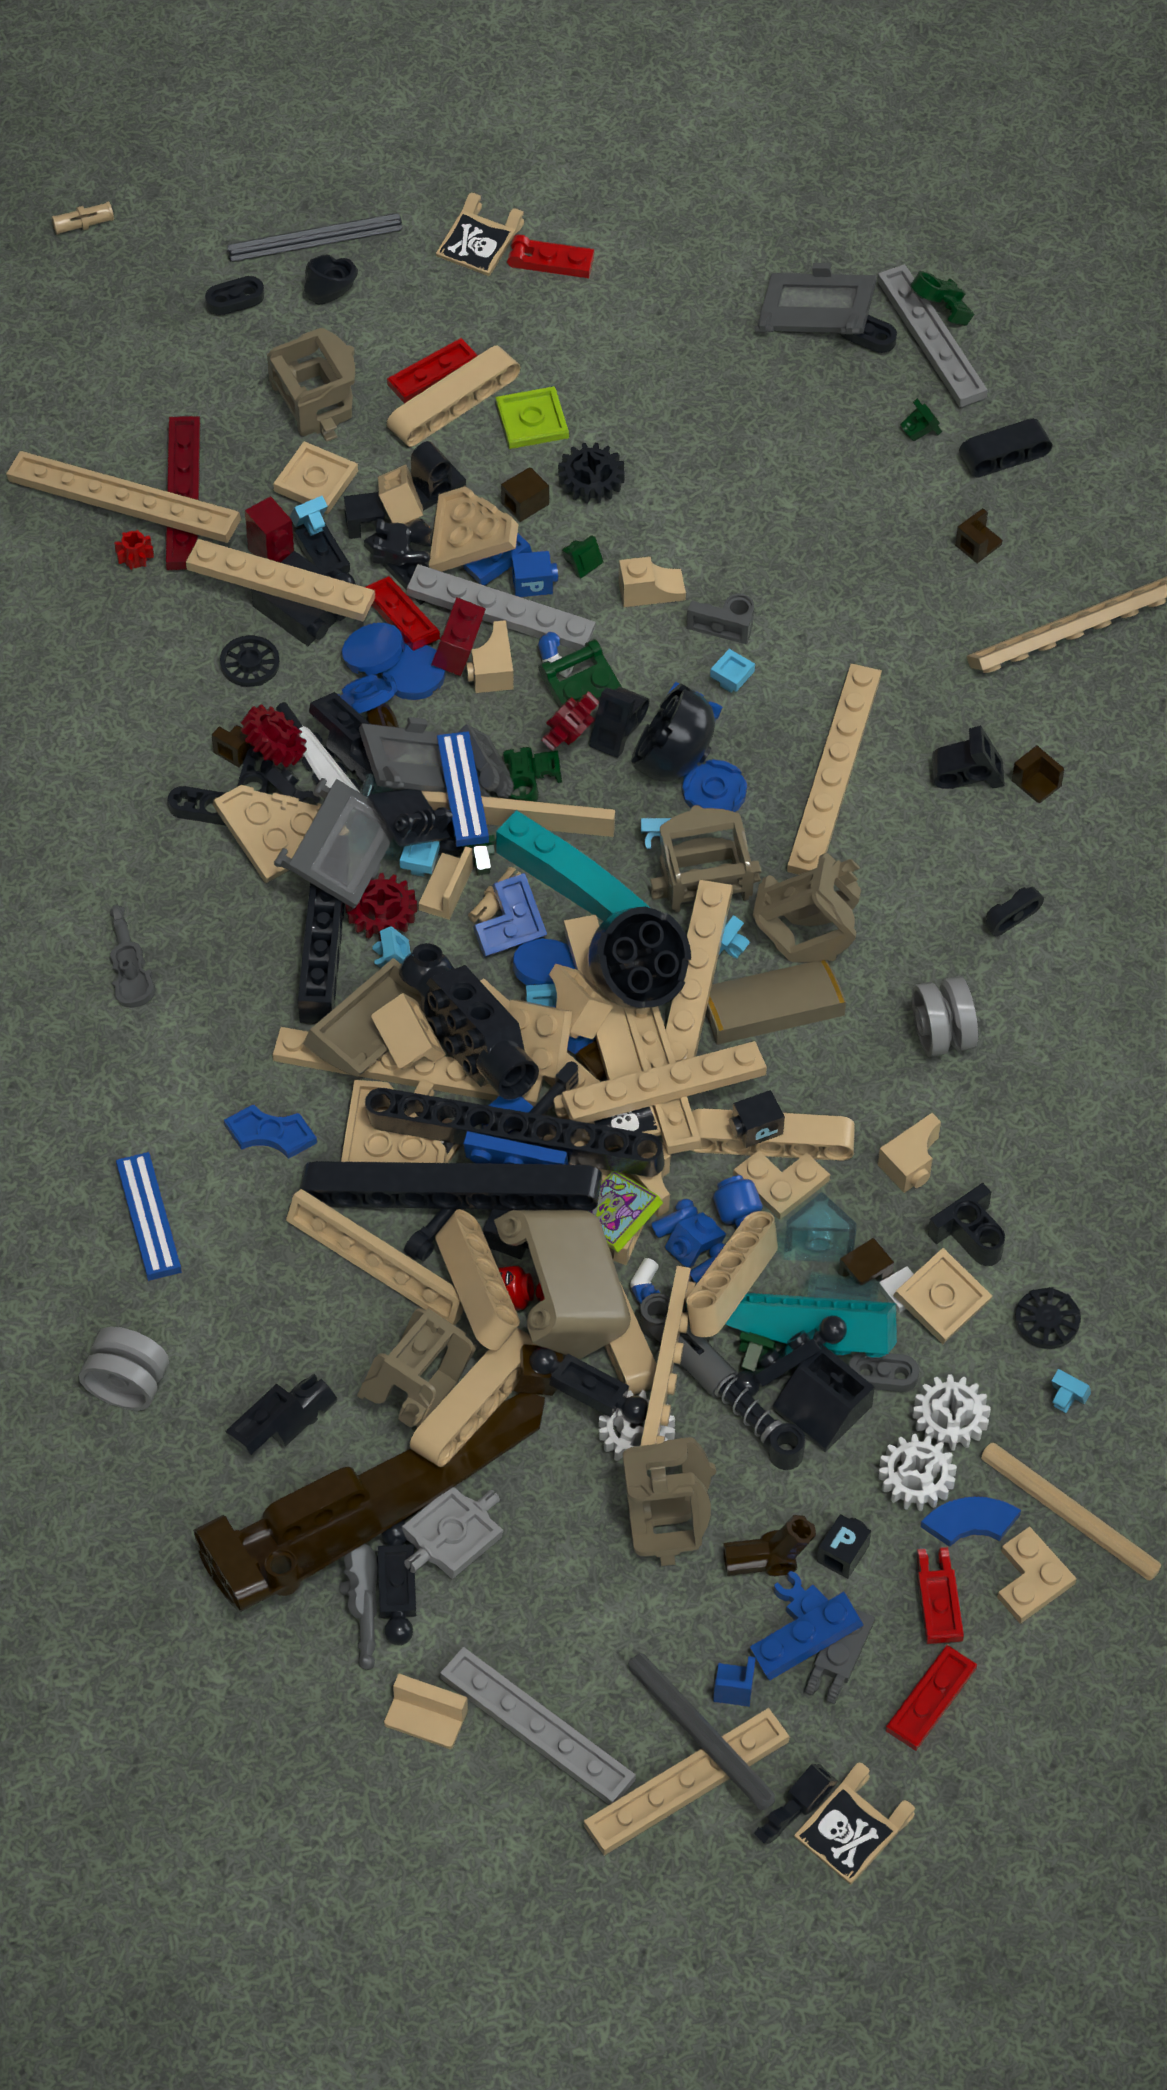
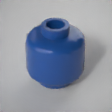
[713,1175,763,1228]

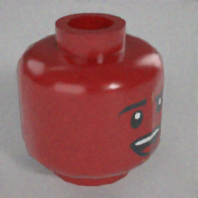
[498,1266,534,1311]

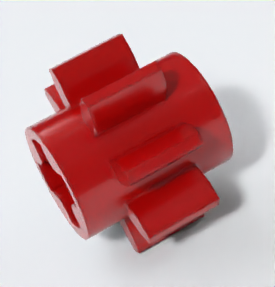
[114,530,154,570]

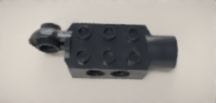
[399,943,539,1100]

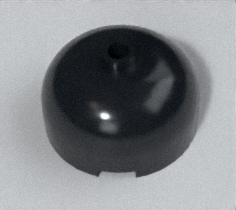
[631,684,715,782]
[588,906,691,1009]

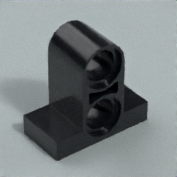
[411,441,466,511]
[589,686,650,758]
[932,725,1005,789]
[928,1183,1005,1266]

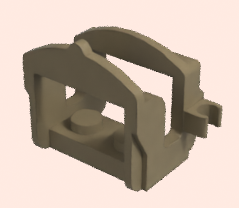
[267,328,356,442]
[650,805,762,912]
[753,853,861,962]
[357,1308,477,1428]
[622,1437,716,1566]

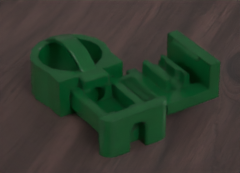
[910,271,975,326]
[503,747,562,802]

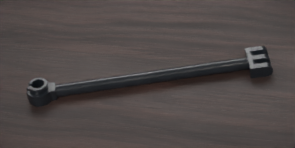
[404,1061,579,1261]

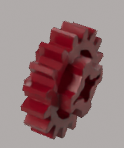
[541,691,599,751]
[241,704,307,768]
[345,873,417,941]

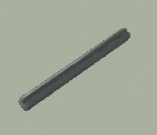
[628,1653,775,1810]

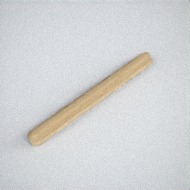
[981,1443,1161,1580]

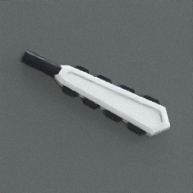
[276,702,361,812]

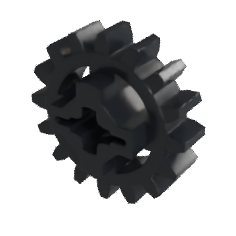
[558,442,625,504]

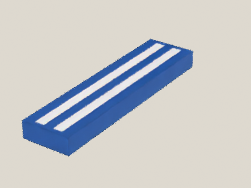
[437,731,489,847]
[116,1152,182,1281]

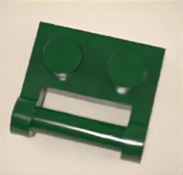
[538,639,622,708]

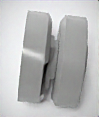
[912,976,978,1057]
[79,1326,169,1411]

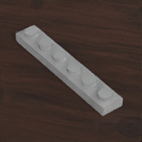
[877,264,988,407]
[407,564,596,650]
[440,1647,636,1805]

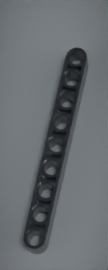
[365,1088,665,1177]
[300,1161,602,1211]

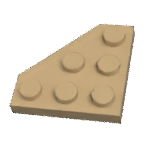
[429,486,518,572]
[213,785,349,883]
[341,1080,447,1163]

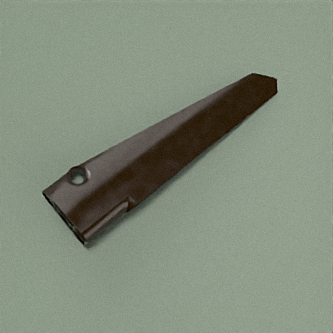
[193,1392,545,1612]

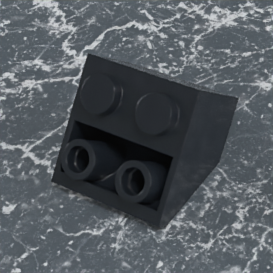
[773,1345,875,1452]

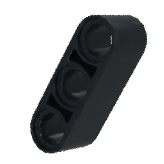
[959,418,1053,478]

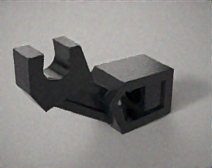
[754,1764,839,1843]

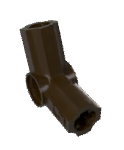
[723,1515,816,1577]

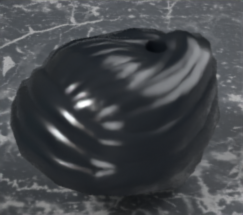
[304,254,358,305]

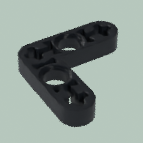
[168,746,275,826]

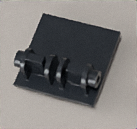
[368,789,453,847]

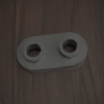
[849,1352,919,1392]

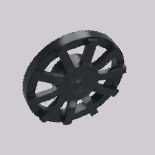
[220,635,280,687]
[1015,1287,1081,1349]

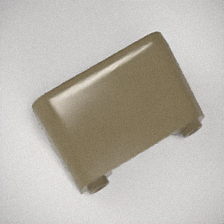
[494,1210,631,1359]

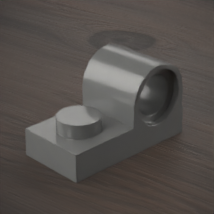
[687,593,754,644]

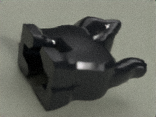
[373,518,432,566]

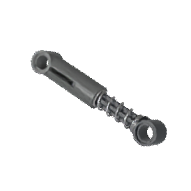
[640,1293,805,1470]

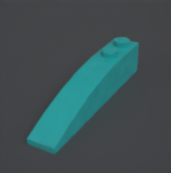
[496,810,650,921]
[685,1293,897,1357]

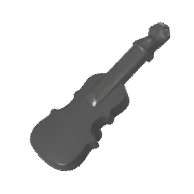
[109,904,156,1008]
[339,1544,378,1670]

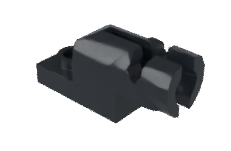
[309,692,389,789]
[225,1374,337,1455]

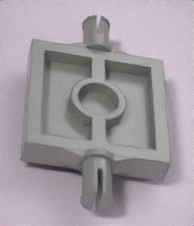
[402,1487,503,1579]

